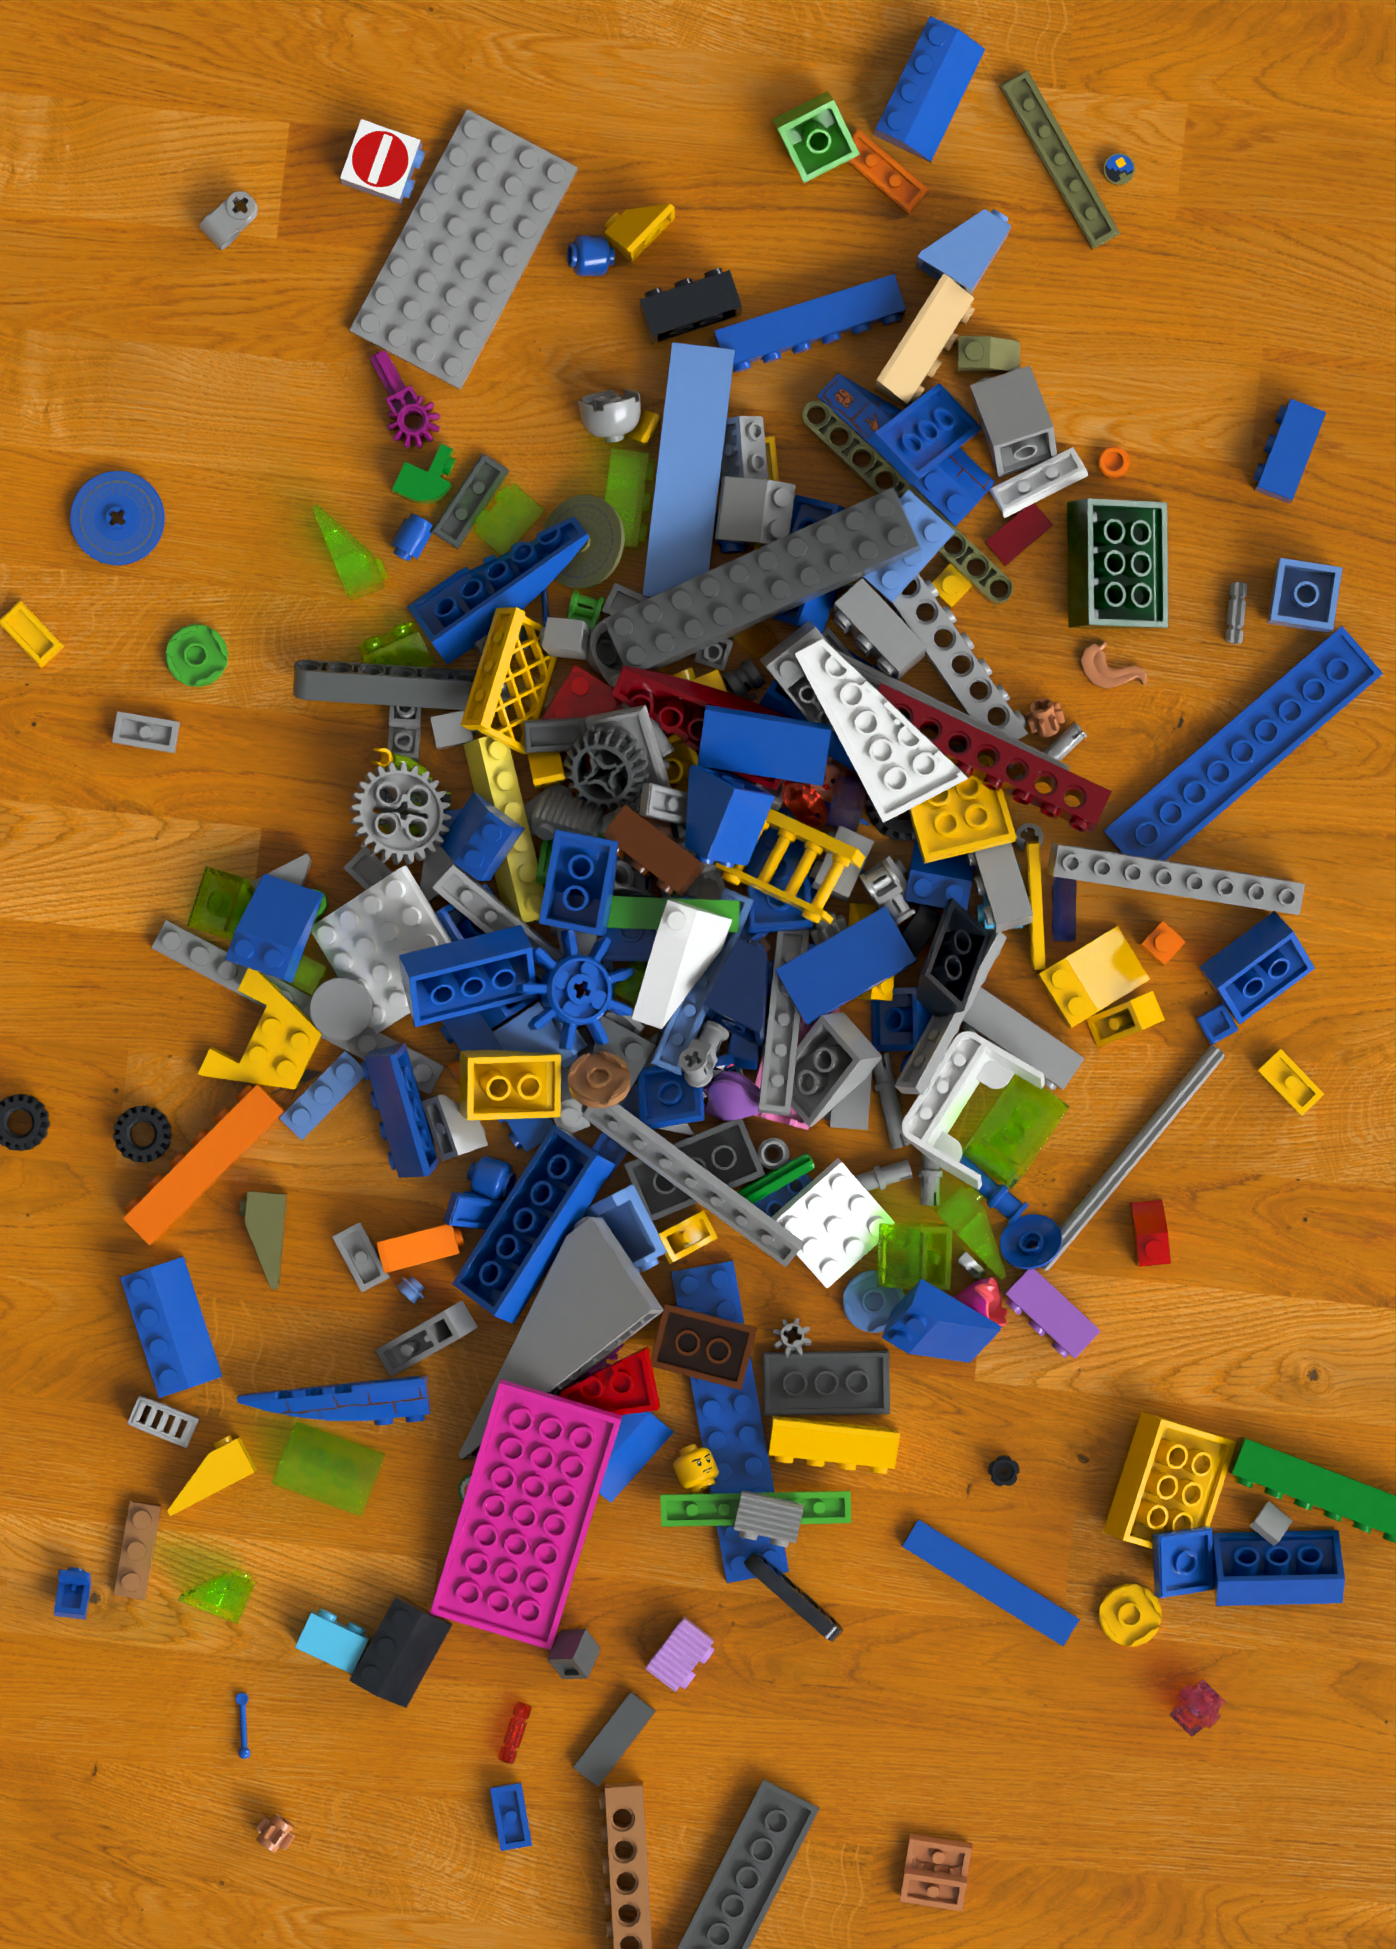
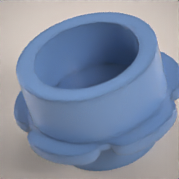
[396,1276,425,1304]

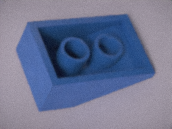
[539,829,619,936]
[225,873,324,983]
[882,1279,1002,1363]

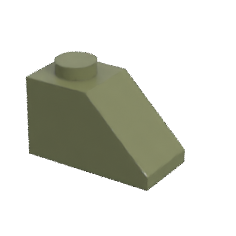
[957,336,1020,373]

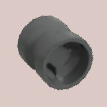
[722,658,765,698]

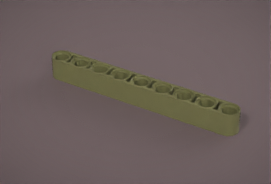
[802,400,1013,605]

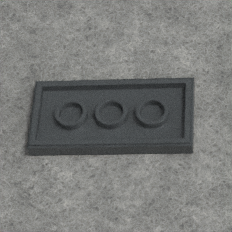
[763,1350,890,1416]

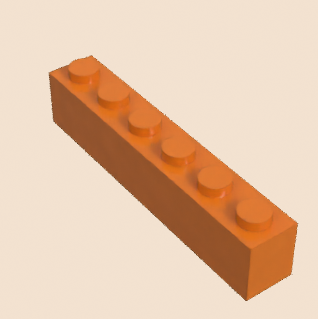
[123,1084,286,1245]

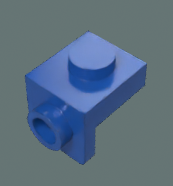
[54,1567,92,1620]

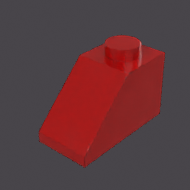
[1130,1200,1171,1267]

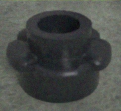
[988,1455,1020,1486]

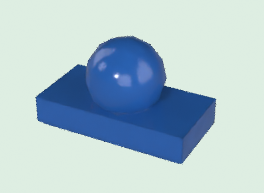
[443,1190,506,1230]

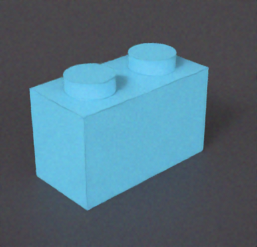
[295,1608,370,1674]

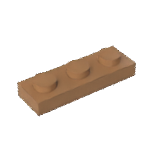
[114,1500,162,1600]

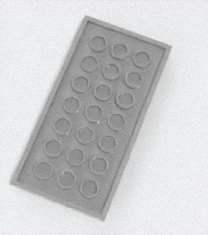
[349,109,578,390]

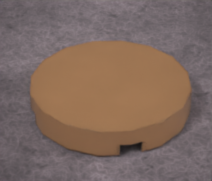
[568,1051,631,1108]

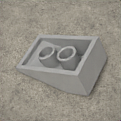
[791,1012,882,1127]

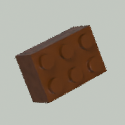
[602,805,705,897]
[651,1303,757,1390]

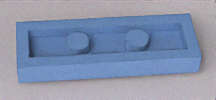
[280,1050,365,1140]

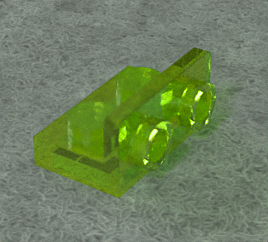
[474,483,544,556]
[358,622,434,667]

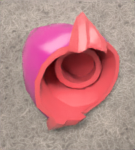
[951,1277,1008,1328]

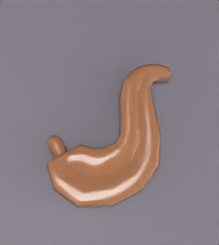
[1080,641,1147,689]

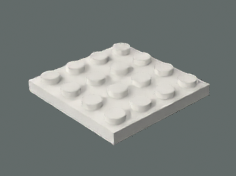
[311,865,453,1034]

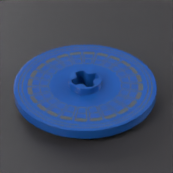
[70,471,165,566]

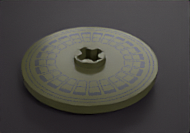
[543,494,625,589]

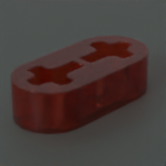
[782,780,828,830]

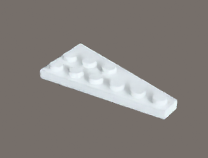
[794,638,968,823]

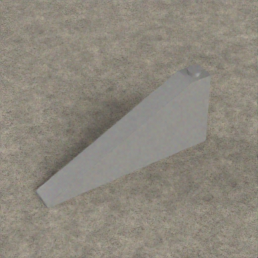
[458,1216,664,1460]

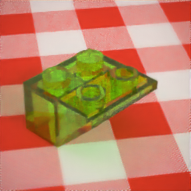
[877,1223,953,1290]

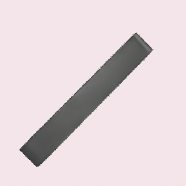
[293,659,511,711]

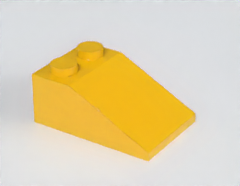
[1037,926,1150,1028]
[459,1050,561,1120]

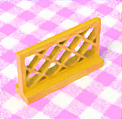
[460,607,557,754]

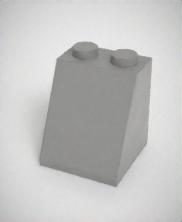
[970,366,1057,478]

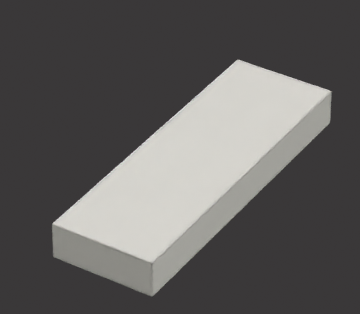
[989,447,1088,518]

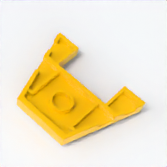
[198,968,322,1090]

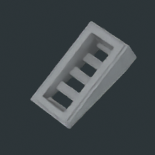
[127,1394,199,1448]

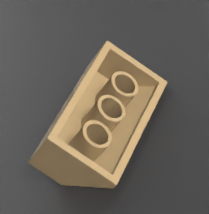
[874,273,975,408]

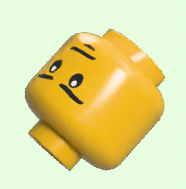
[673,1444,719,1493]

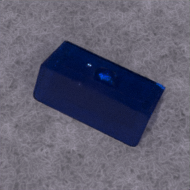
[1051,877,1077,942]

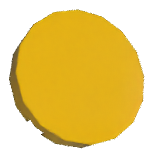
[1099,1583,1162,1647]

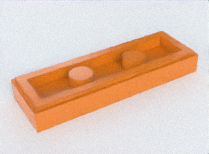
[847,129,929,215]

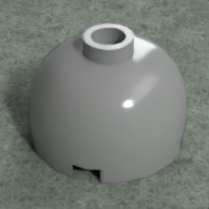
[577,389,641,442]

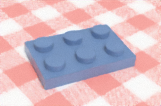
[863,489,955,603]

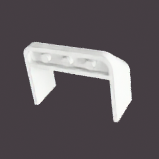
[902,1031,1045,1190]

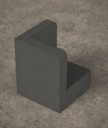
[547,1629,600,1679]

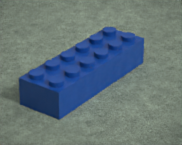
[452,1125,616,1324]

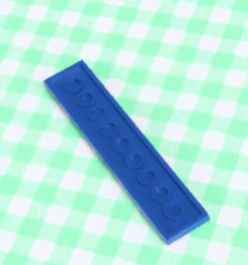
[1103,626,1383,860]
[671,1261,789,1583]

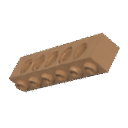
[599,1782,652,1949]

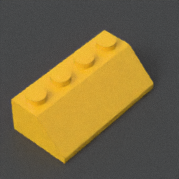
[768,1416,900,1474]

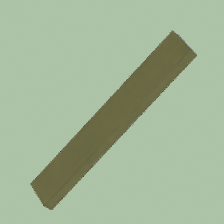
[1000,70,1120,250]

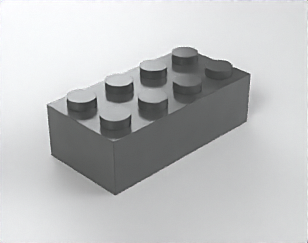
[624,1119,765,1221]

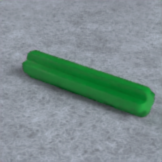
[737,1153,815,1204]

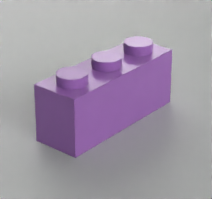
[1004,1269,1100,1358]

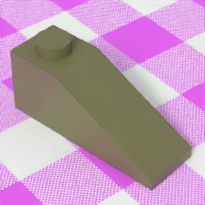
[240,1191,288,1289]

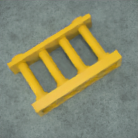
[715,808,865,924]

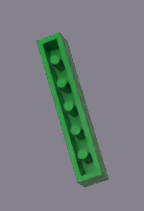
[1229,1437,1396,1543]

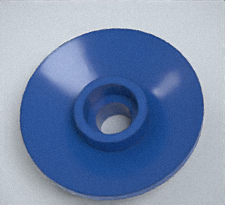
[1000,1214,1062,1269]

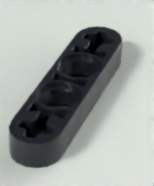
[743,1550,843,1642]

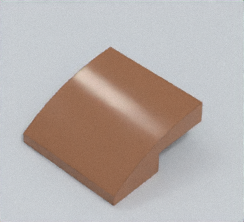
[900,1834,972,1911]

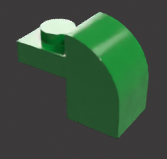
[392,444,456,504]

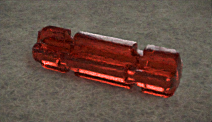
[498,1702,532,1764]

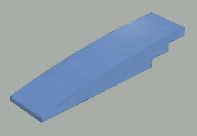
[642,342,735,597]

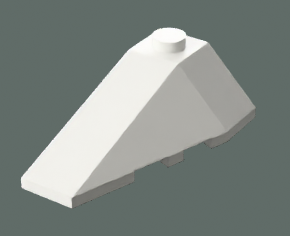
[632,899,732,1029]

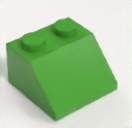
[772,91,860,183]

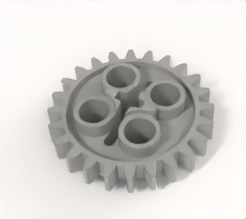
[348,762,451,865]

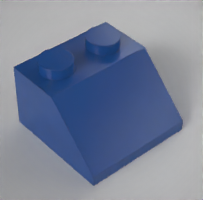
[440,792,525,881]
[904,840,975,911]
[871,987,933,1052]

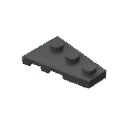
[581,1015,655,1113]

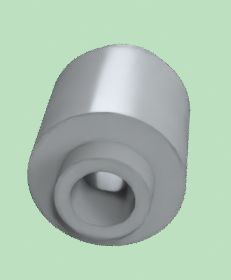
[757,1138,789,1170]

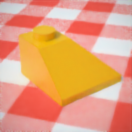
[604,203,675,263]

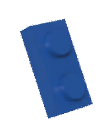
[490,1782,532,1851]

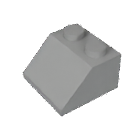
[715,476,795,547]

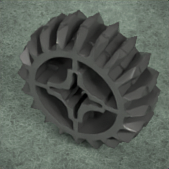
[564,726,649,812]

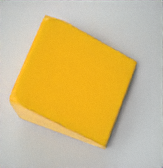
[626,409,660,447]

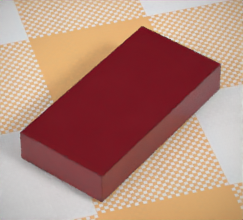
[985,503,1053,566]

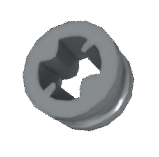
[1015,823,1044,851]

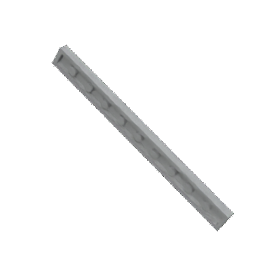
[151,920,445,1094]

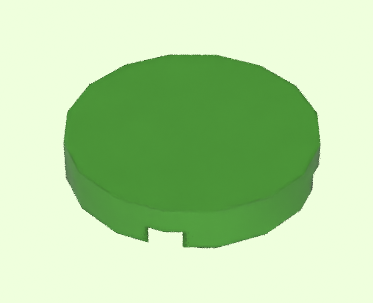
[165,624,229,687]

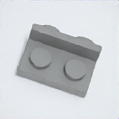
[720,416,768,484]

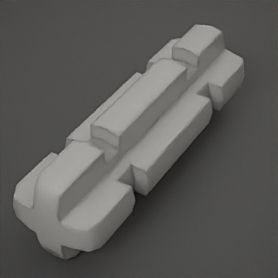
[1225,582,1247,644]

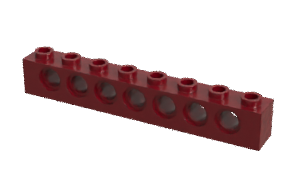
[878,683,1112,833]

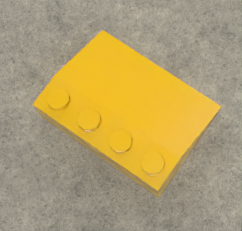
[1103,1411,1237,1549]

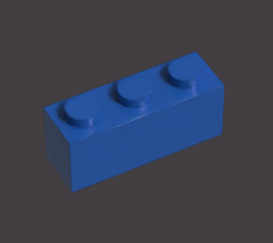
[1252,399,1326,504]

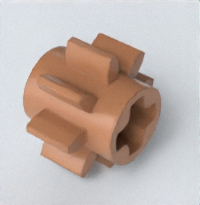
[1024,698,1065,737]
[255,1813,295,1853]

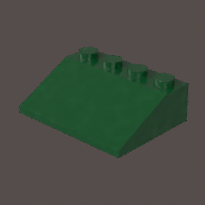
[1067,498,1169,629]

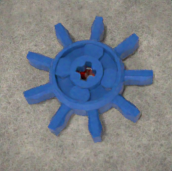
[516,930,634,1050]

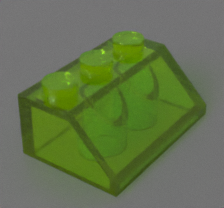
[272,1422,385,1516]

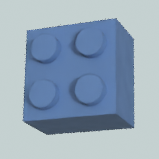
[1267,558,1343,633]

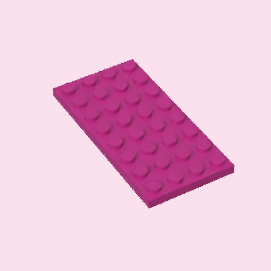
[430,1379,622,1650]

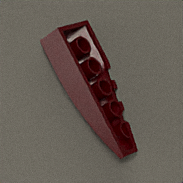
[612,665,794,791]

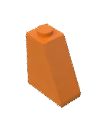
[376,1224,465,1273]

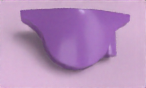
[703,1071,760,1121]

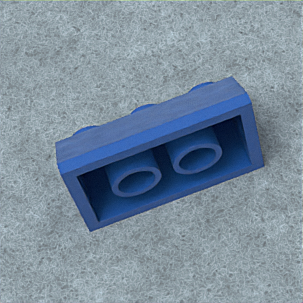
[1199,911,1315,1025]
[599,1411,674,1502]

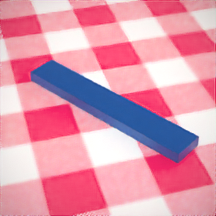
[902,1519,1080,1646]

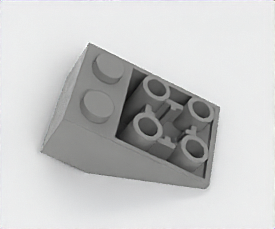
[760,620,834,732]

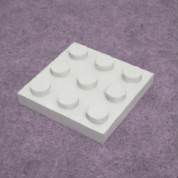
[771,1158,898,1288]

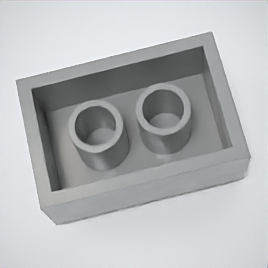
[832,578,927,680]

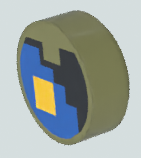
[1103,153,1135,186]

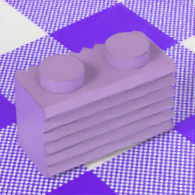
[645,1616,715,1692]

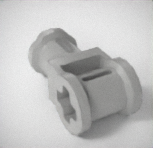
[859,859,916,925]
[678,1021,729,1088]

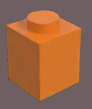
[1139,921,1186,966]

